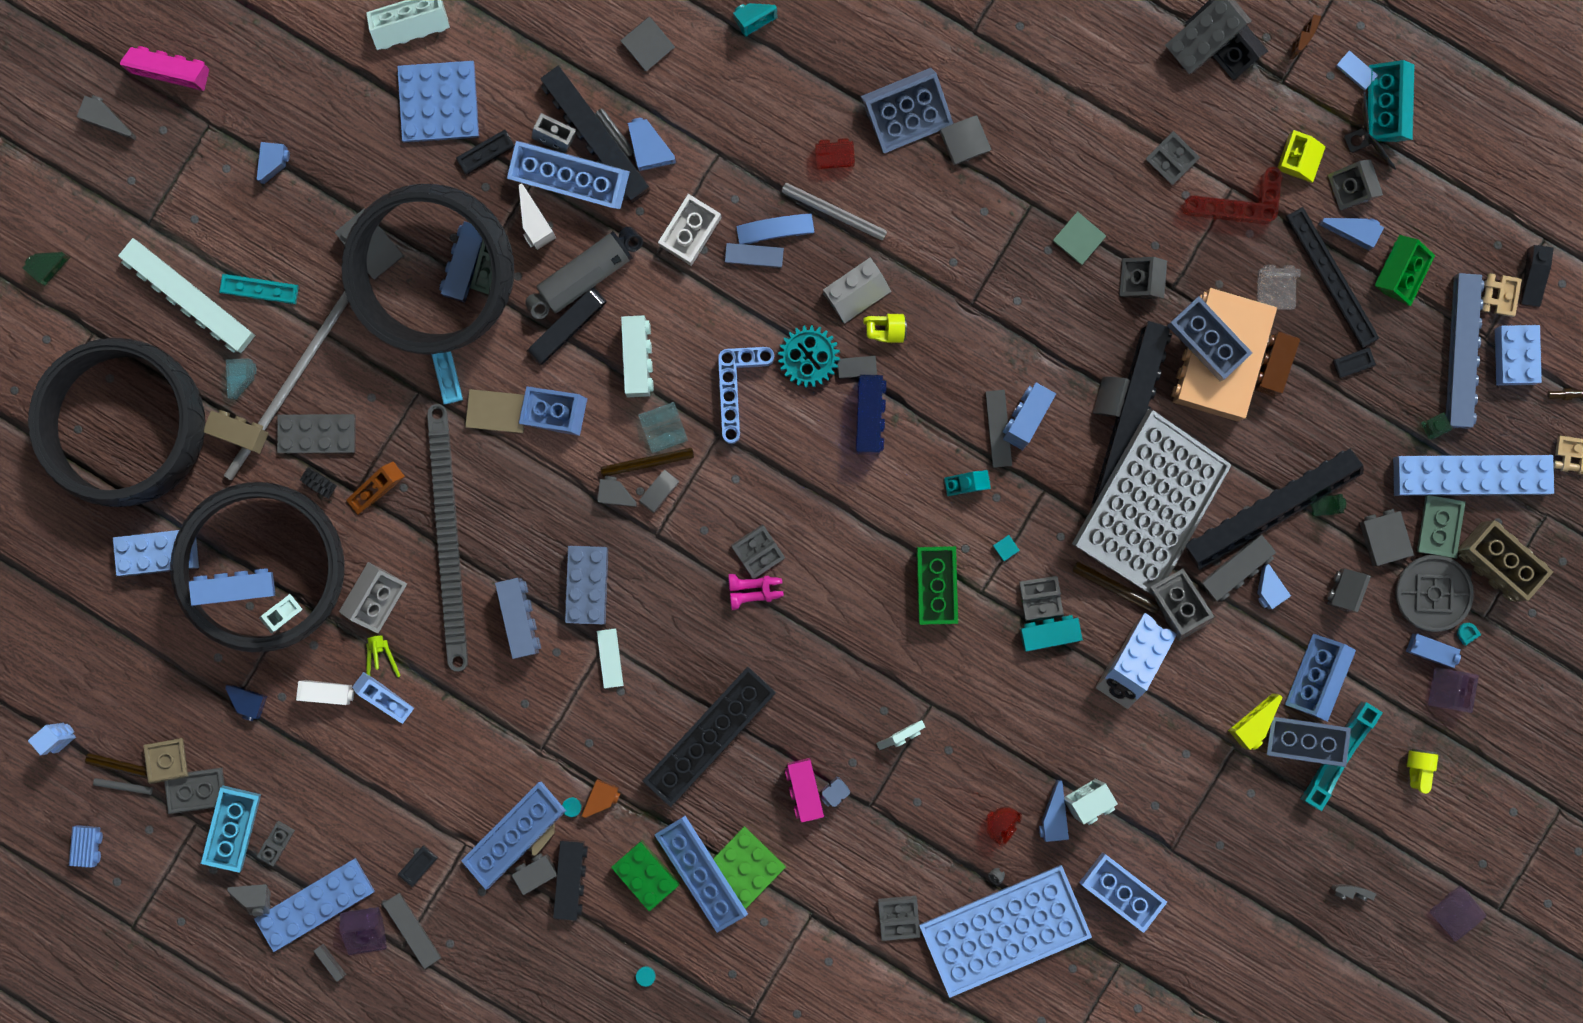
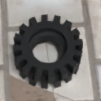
[299,467,337,499]

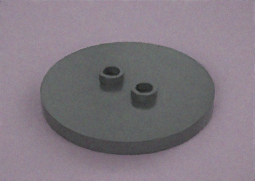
[1395,555,1474,632]

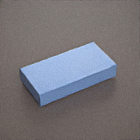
[1336,51,1378,90]

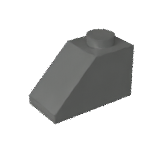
[598,476,637,507]
[227,884,271,916]

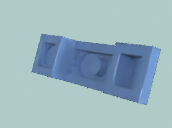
[736,214,815,245]

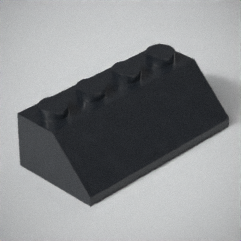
[1185,0,1268,81]

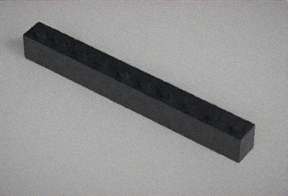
[1185,448,1364,570]

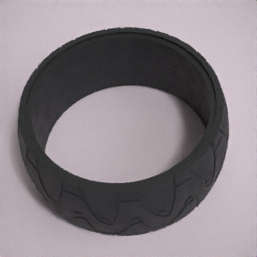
[342,184,514,354]
[28,338,205,507]
[170,482,345,652]

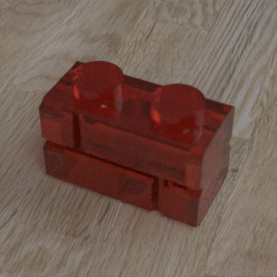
[815,138,855,169]

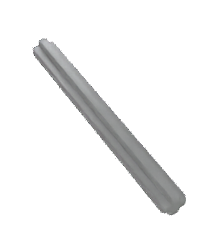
[782,183,887,240]

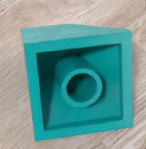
[733,3,777,37]

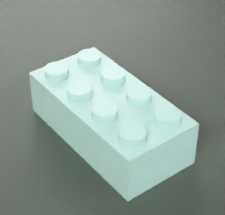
[621,316,654,397]
[1064,779,1118,825]

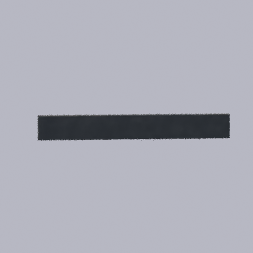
[1285,207,1379,348]

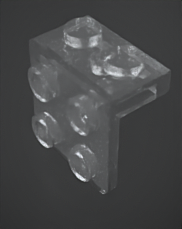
[1257,265,1301,310]

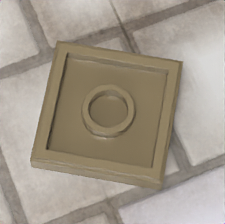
[143,738,188,784]

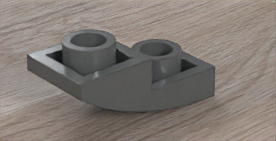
[639,470,679,513]
[257,821,295,866]
[1331,884,1376,901]

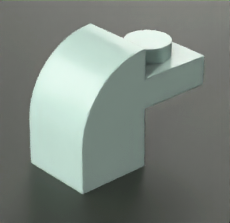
[259,594,302,633]

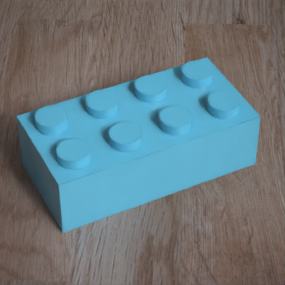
[201,786,261,873]

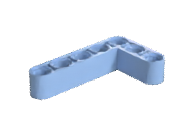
[719,347,774,444]

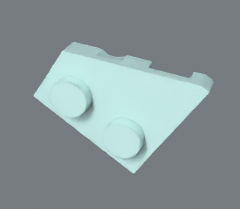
[876,720,925,750]

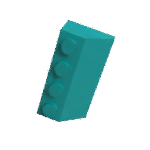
[1368,60,1415,142]

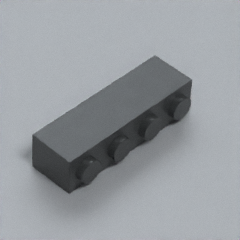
[1199,535,1277,602]

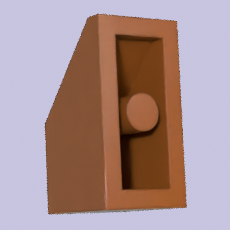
[582,779,621,818]

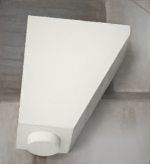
[296,680,354,705]

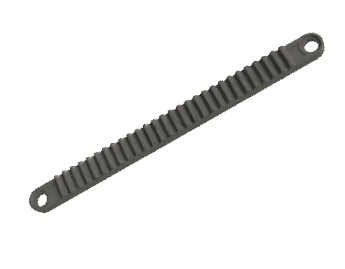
[427,404,468,671]

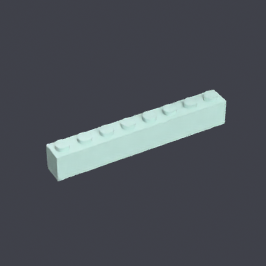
[118,238,256,353]

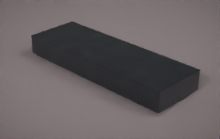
[456,130,515,175]

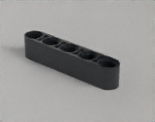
[526,287,607,366]

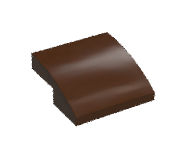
[1290,14,1321,59]

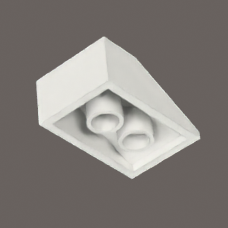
[519,183,556,250]

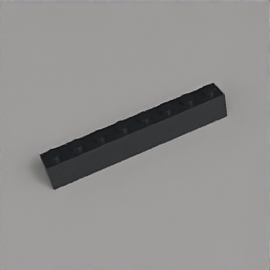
[540,65,650,203]

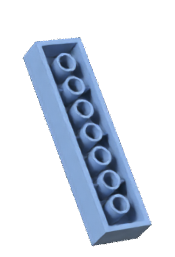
[1393,455,1554,496]

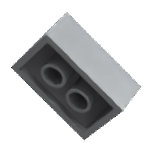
[823,257,891,324]
[339,562,407,633]

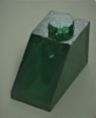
[22,252,71,285]

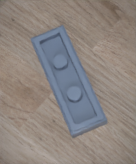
[725,243,784,268]

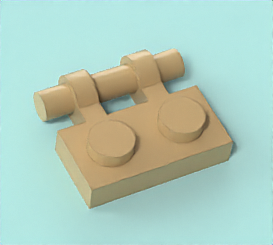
[1482,273,1522,317]
[1553,436,1583,474]

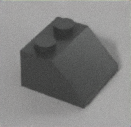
[1328,159,1383,210]
[1120,257,1167,299]
[1327,568,1371,613]

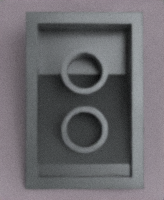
[335,208,404,280]
[1150,569,1214,641]

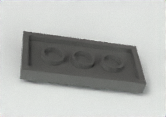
[277,414,356,453]

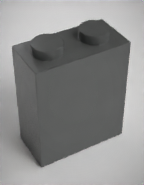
[1359,509,1414,566]

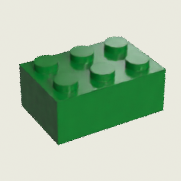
[611,840,680,911]

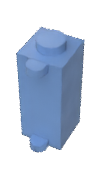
[1406,634,1461,668]

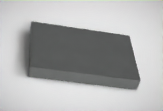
[164,767,225,814]

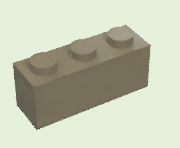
[204,410,268,454]

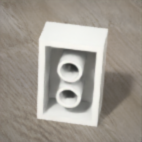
[658,194,722,266]

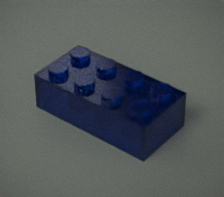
[856,374,886,455]

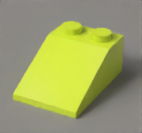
[1228,694,1282,750]

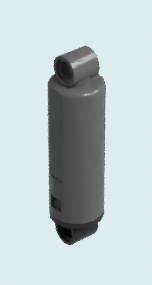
[525,226,643,319]

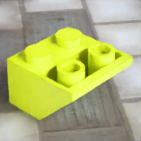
[1277,130,1325,183]

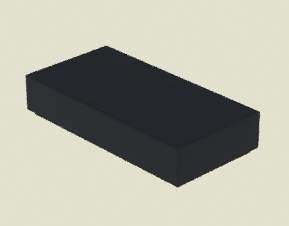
[1333,347,1376,378]
[398,845,439,887]

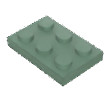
[1417,495,1465,558]

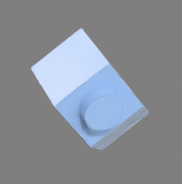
[1257,564,1291,609]

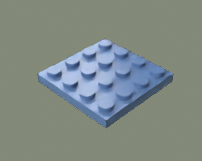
[398,61,479,143]

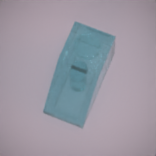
[226,358,257,400]

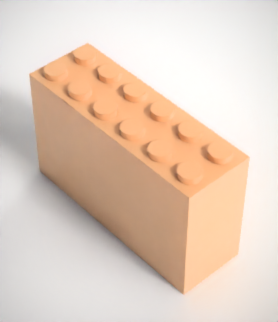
[1171,288,1277,422]

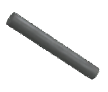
[93,778,153,795]

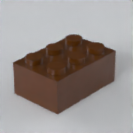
[1254,331,1300,397]

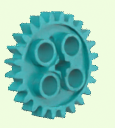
[778,325,840,388]

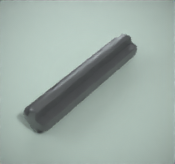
[595,109,635,158]

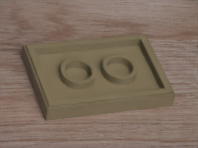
[466,389,525,433]

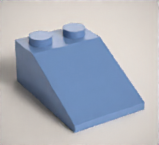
[519,386,587,436]

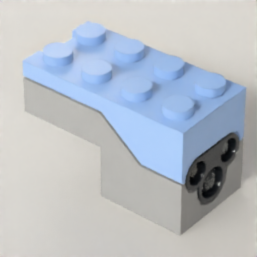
[1096,613,1177,709]

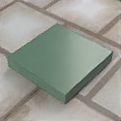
[1053,211,1106,266]

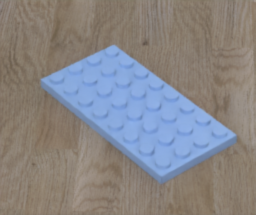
[919,865,1092,998]

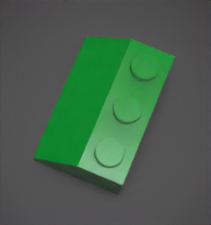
[1375,235,1435,306]

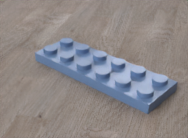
[461,782,566,890]
[655,816,748,932]
[254,858,375,952]

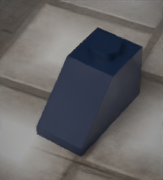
[225,684,267,721]

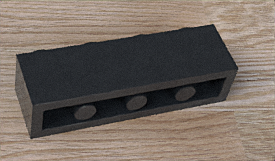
[553,839,588,921]

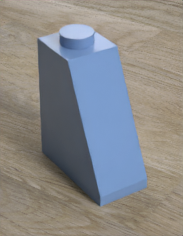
[628,118,676,171]

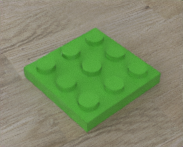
[713,826,786,909]

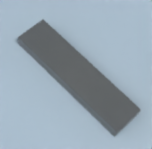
[985,390,1012,468]
[383,893,442,969]

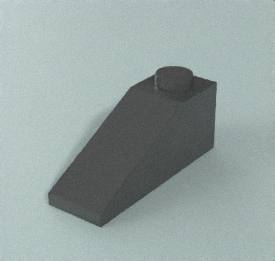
[77,95,136,140]

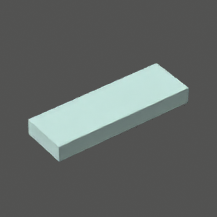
[597,629,624,688]

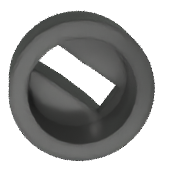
[988,868,1005,885]

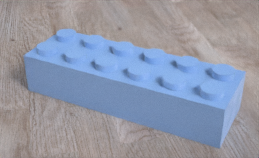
[507,141,630,209]

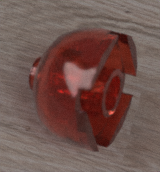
[986,806,1022,846]

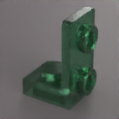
[1311,494,1346,516]

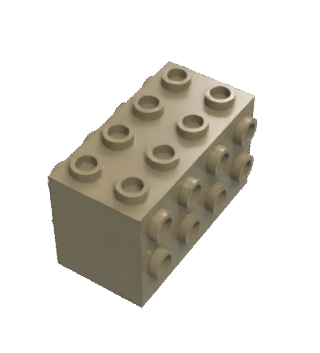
[1458,520,1553,602]

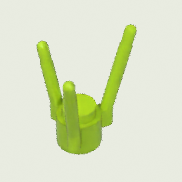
[366,636,400,678]

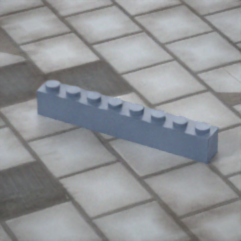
[1445,273,1484,429]

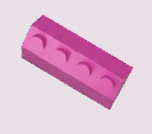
[120,46,209,91]

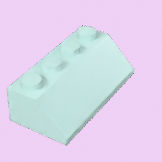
[366,0,450,50]

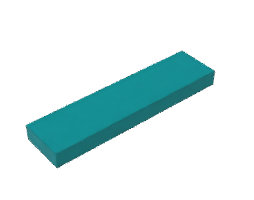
[219,274,299,305]

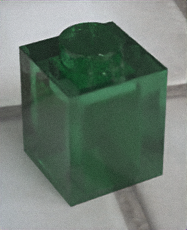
[1421,412,1452,440]

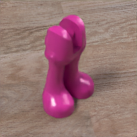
[728,574,784,610]

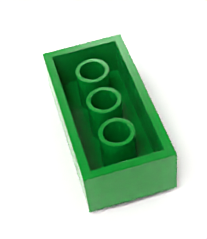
[916,546,958,625]

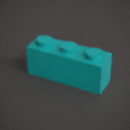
[1020,615,1083,651]

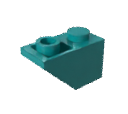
[944,470,991,496]

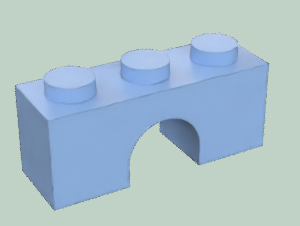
[28,723,76,755]

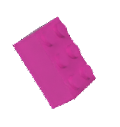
[785,758,824,823]

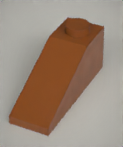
[346,462,405,515]

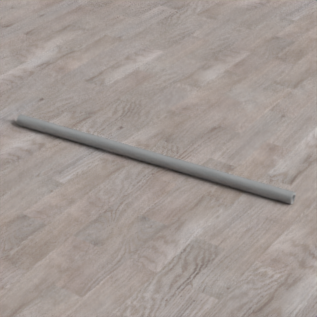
[224,291,349,481]

